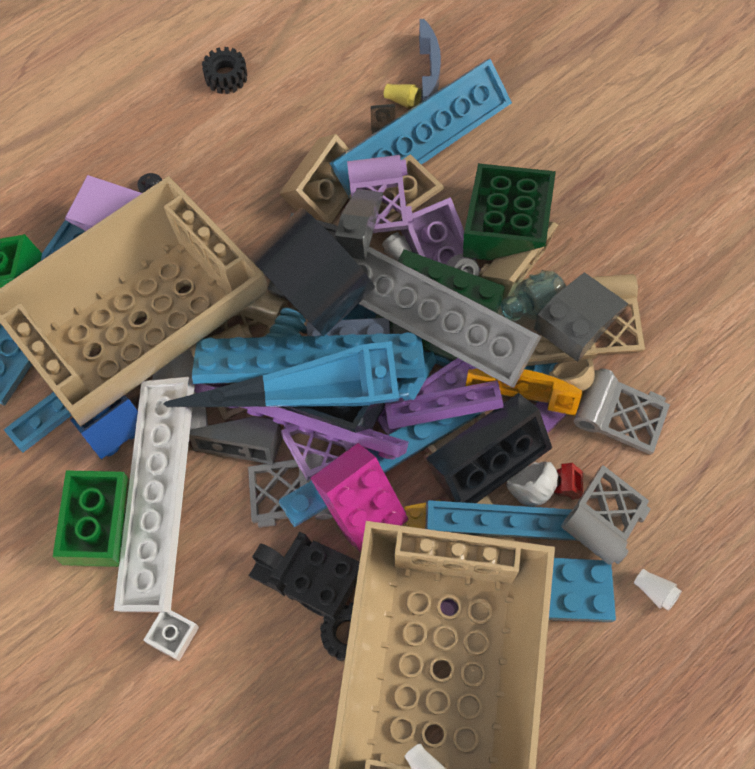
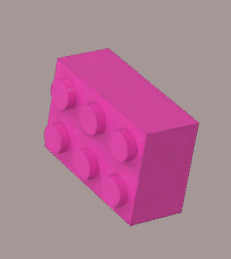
[310,443,409,553]

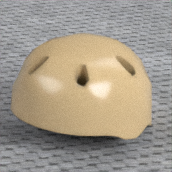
[549,358,595,391]

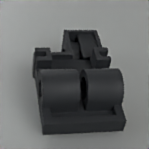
[249,532,360,620]

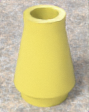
[384,84,422,109]

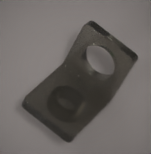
[370,104,396,134]

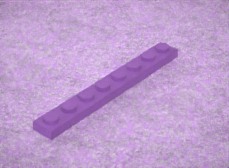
[194,383,409,459]

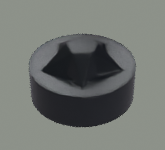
[137,173,162,193]

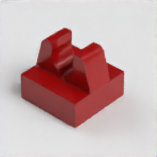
[554,463,583,500]

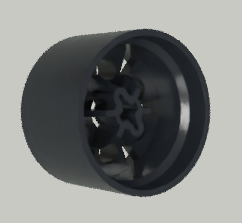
[249,208,376,337]

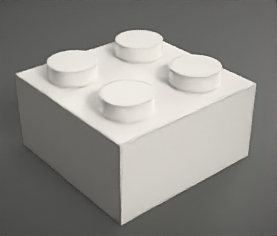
[143,611,199,661]

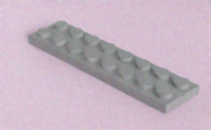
[353,247,541,388]

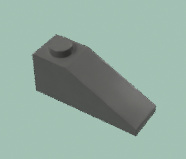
[335,189,383,260]
[189,416,283,465]

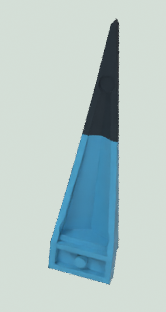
[163,341,399,407]

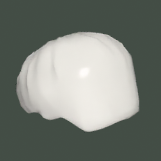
[506,461,558,507]

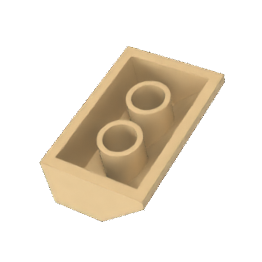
[279,134,350,224]
[349,154,444,224]
[479,222,558,305]

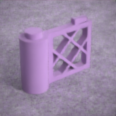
[347,155,413,233]
[281,423,373,481]

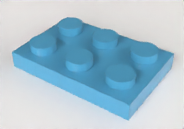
[549,558,616,622]

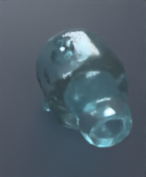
[501,270,566,321]

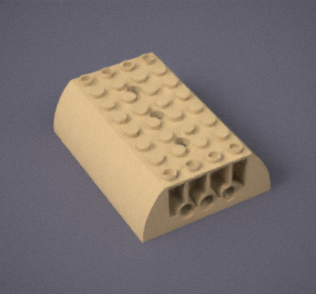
[0,176,267,427]
[329,521,555,769]

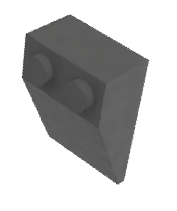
[534,272,628,362]

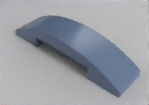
[419,19,441,101]

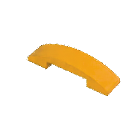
[465,368,582,415]

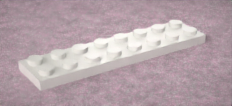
[114,377,195,613]

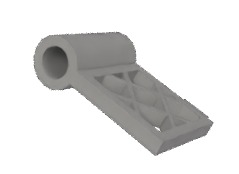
[574,368,670,455]
[248,452,333,528]
[561,465,650,565]

